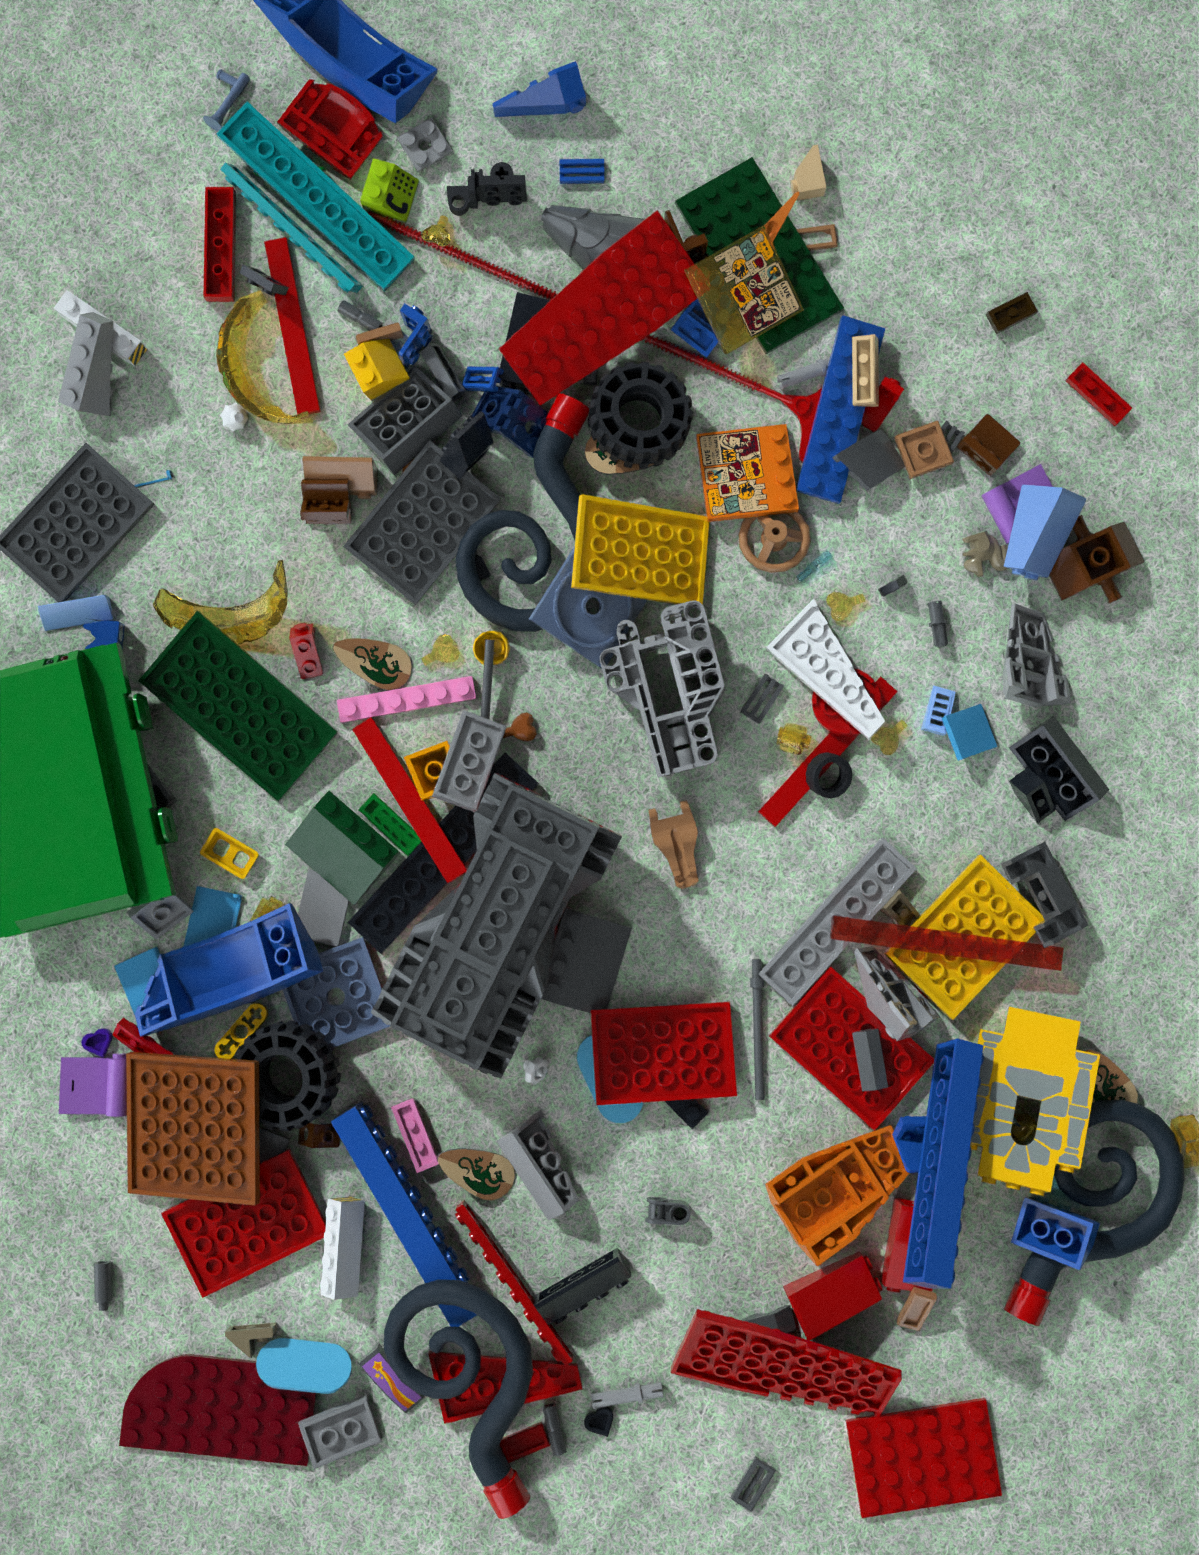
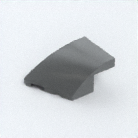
[832,428,905,491]

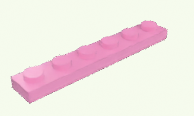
[337,676,476,723]

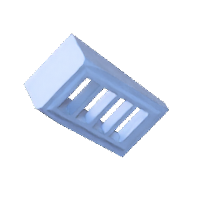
[921,686,956,736]

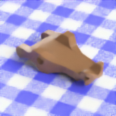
[648,800,699,889]

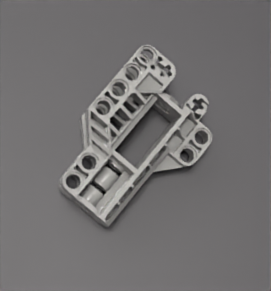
[600,600,725,778]

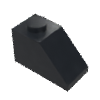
[1009,767,1056,824]

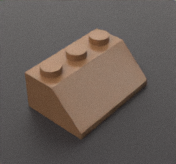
[302,456,378,499]

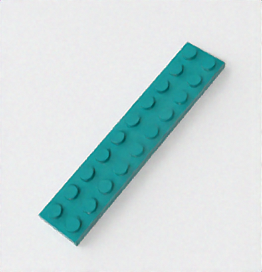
[216,101,415,292]

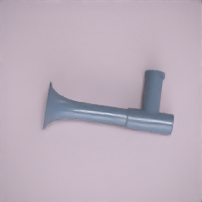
[203,69,250,131]

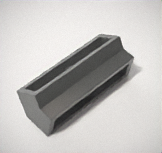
[421,343,466,402]
[852,1029,888,1092]

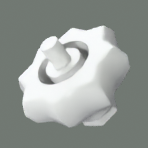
[220,402,248,432]
[523,1057,548,1085]

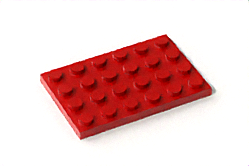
[768,966,934,1131]
[590,1002,737,1105]
[161,1148,326,1298]
[845,1398,1002,1518]

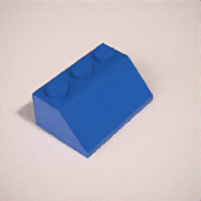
[1011,1197,1100,1270]

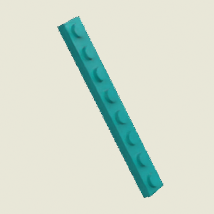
[220,162,363,293]

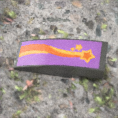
[358,1343,424,1413]

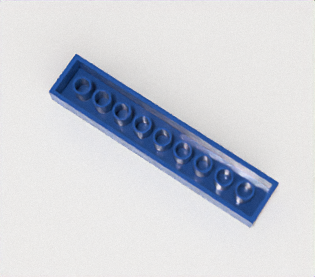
[903,1038,984,1289]
[331,1101,477,1327]

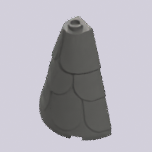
[541,205,644,269]

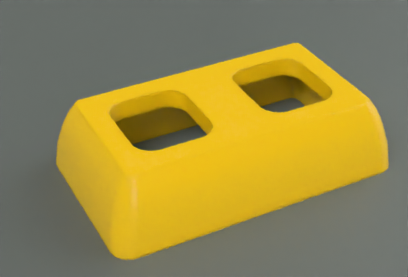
[200,828,259,879]

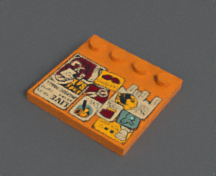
[696,424,799,522]

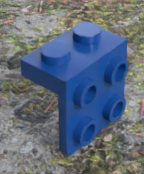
[399,303,433,368]
[892,1116,926,1173]

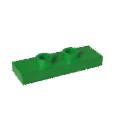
[358,793,422,856]

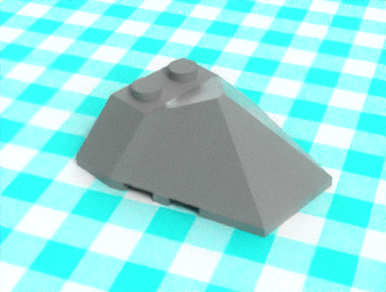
[1002,604,1071,707]
[854,946,940,1041]

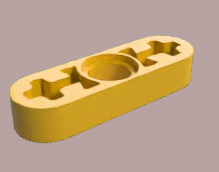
[215,1003,268,1059]

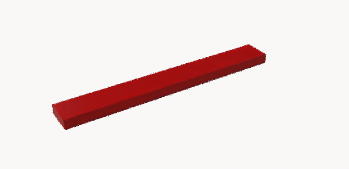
[264,237,321,416]
[758,676,898,827]
[352,717,467,884]

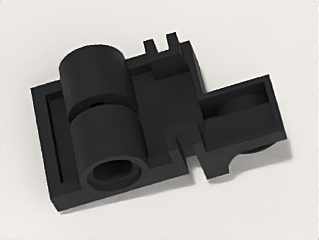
[447,162,527,216]

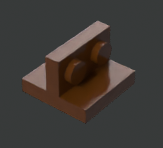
[300,479,352,524]

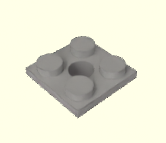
[397,118,452,173]

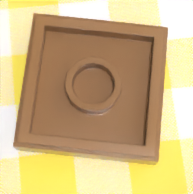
[894,420,954,480]

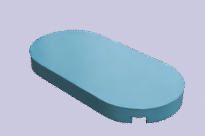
[577,1035,643,1123]
[256,1338,352,1394]

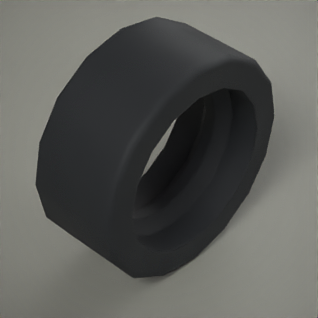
[806,752,852,799]

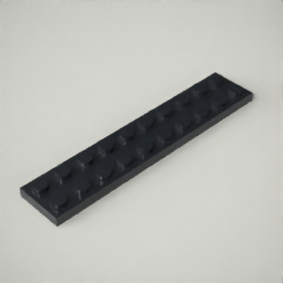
[347,752,539,954]

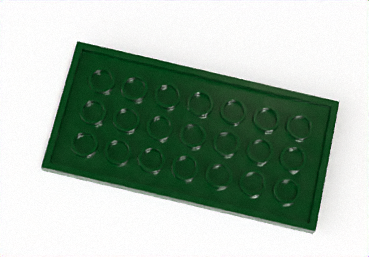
[675,157,844,354]
[138,611,339,802]

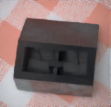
[439,411,494,479]

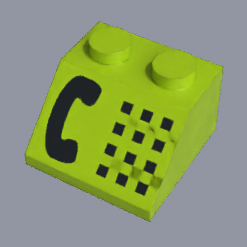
[360,158,419,222]

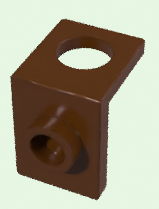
[298,1123,340,1148]

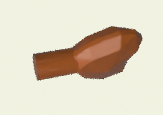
[503,712,537,742]

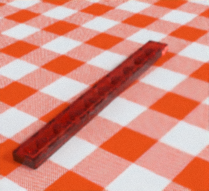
[830,916,1064,971]

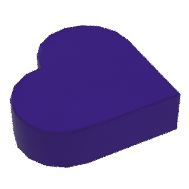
[81,1028,113,1058]

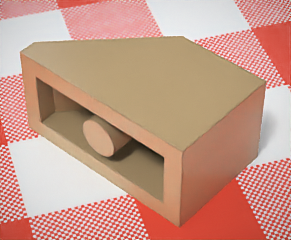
[790,144,826,201]

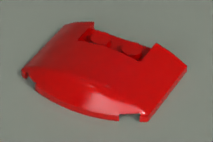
[277,79,383,180]

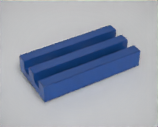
[559,159,604,184]
[462,366,504,392]

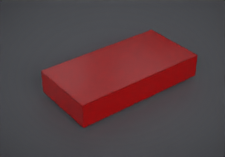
[499,1421,550,1463]

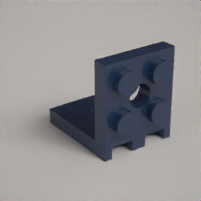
[472,386,548,458]

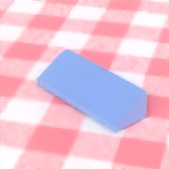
[38,595,113,631]

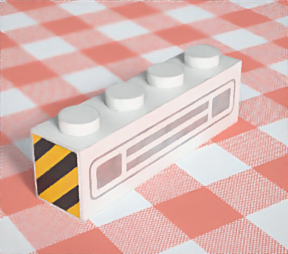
[54,290,147,367]
[320,1197,365,1300]

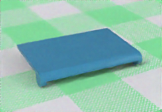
[183,886,242,947]
[114,947,160,1015]

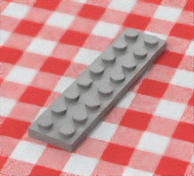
[758,837,917,1006]

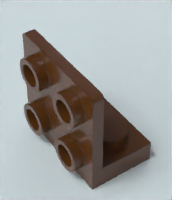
[664,210,708,263]
[957,414,1020,477]

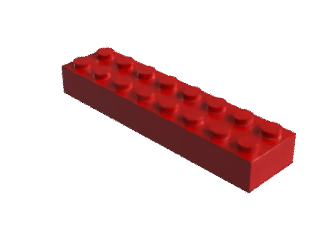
[203,187,236,302]

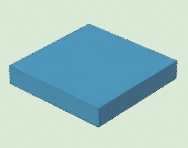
[942,704,998,761]

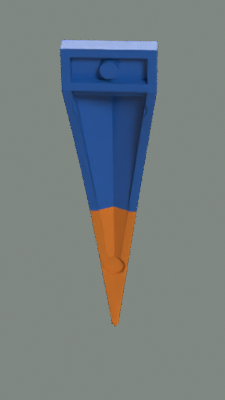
[670,192,799,358]

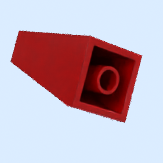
[881,1197,933,1293]
[783,1251,883,1341]

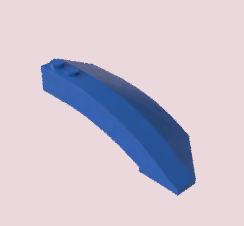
[253,0,438,124]
[135,903,323,1036]

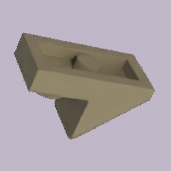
[880,890,920,932]
[225,1323,277,1358]

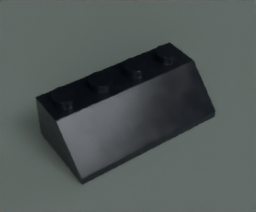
[1009,716,1110,821]
[534,1248,631,1325]

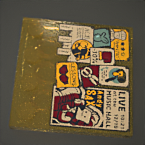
[684,226,804,354]

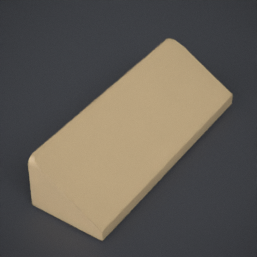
[852,334,879,407]

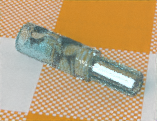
[796,550,833,582]

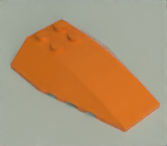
[765,1125,909,1266]

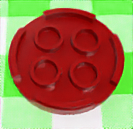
[812,668,882,736]

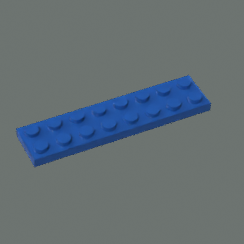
[796,315,886,504]

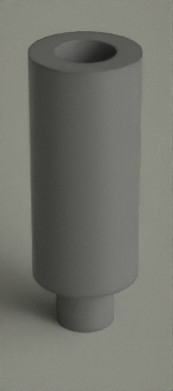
[94,1261,112,1311]

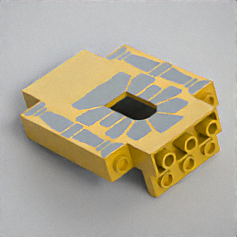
[970,1007,1100,1196]

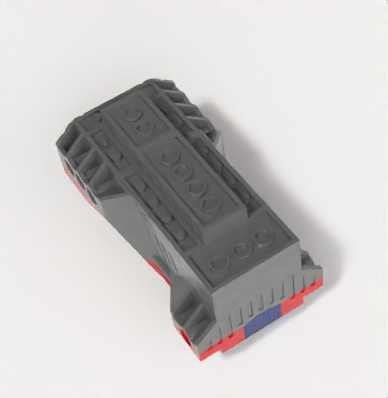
[371,773,622,1079]

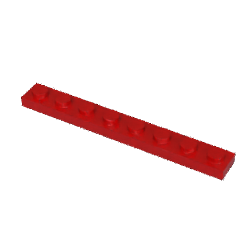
[455,1200,573,1366]

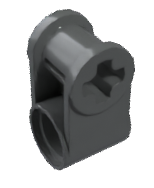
[645,1197,691,1225]

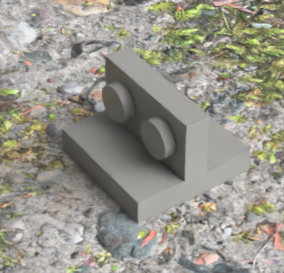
[127,885,193,939]

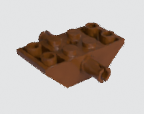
[1049,515,1144,604]

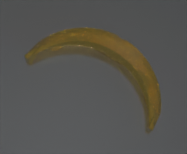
[216,290,313,424]
[153,560,288,645]

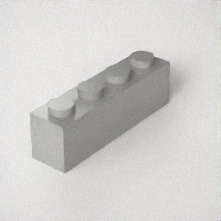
[58,312,113,416]
[496,1110,579,1220]

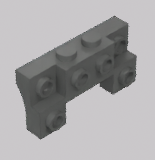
[1001,842,1088,948]

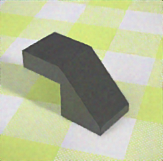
[742,1305,797,1333]

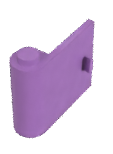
[981,464,1053,544]
[59,1053,127,1117]

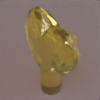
[421,215,451,247]
[826,592,865,621]
[421,634,460,666]
[871,720,908,755]

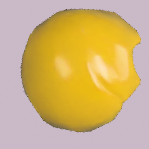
[473,631,510,665]

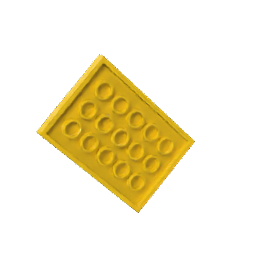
[571,494,709,604]
[884,855,1044,1020]

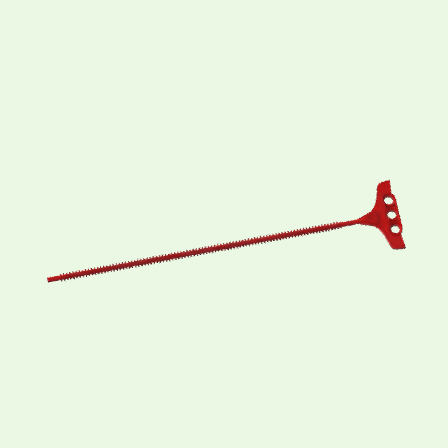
[368,211,822,463]

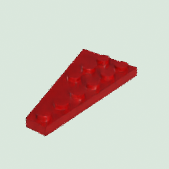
[428,1351,583,1424]

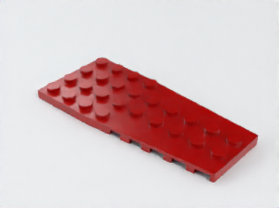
[499,210,710,405]
[671,1309,902,1417]

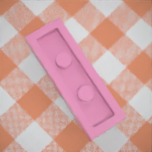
[391,1097,438,1173]

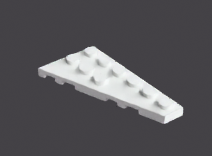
[766,599,885,740]

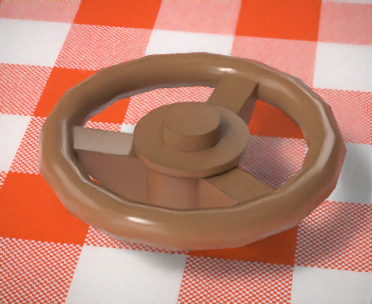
[738,512,811,573]

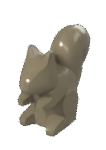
[962,531,1008,577]

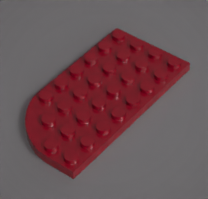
[119,1354,316,1466]

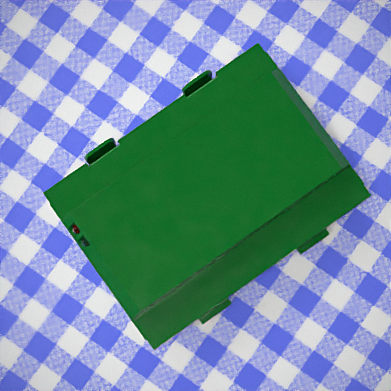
[0,643,179,938]

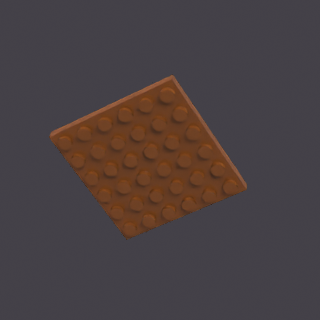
[126,1052,260,1205]

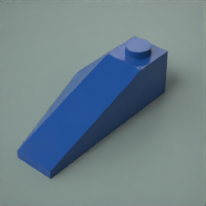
[492,61,586,117]

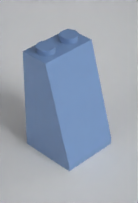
[1004,485,1086,581]

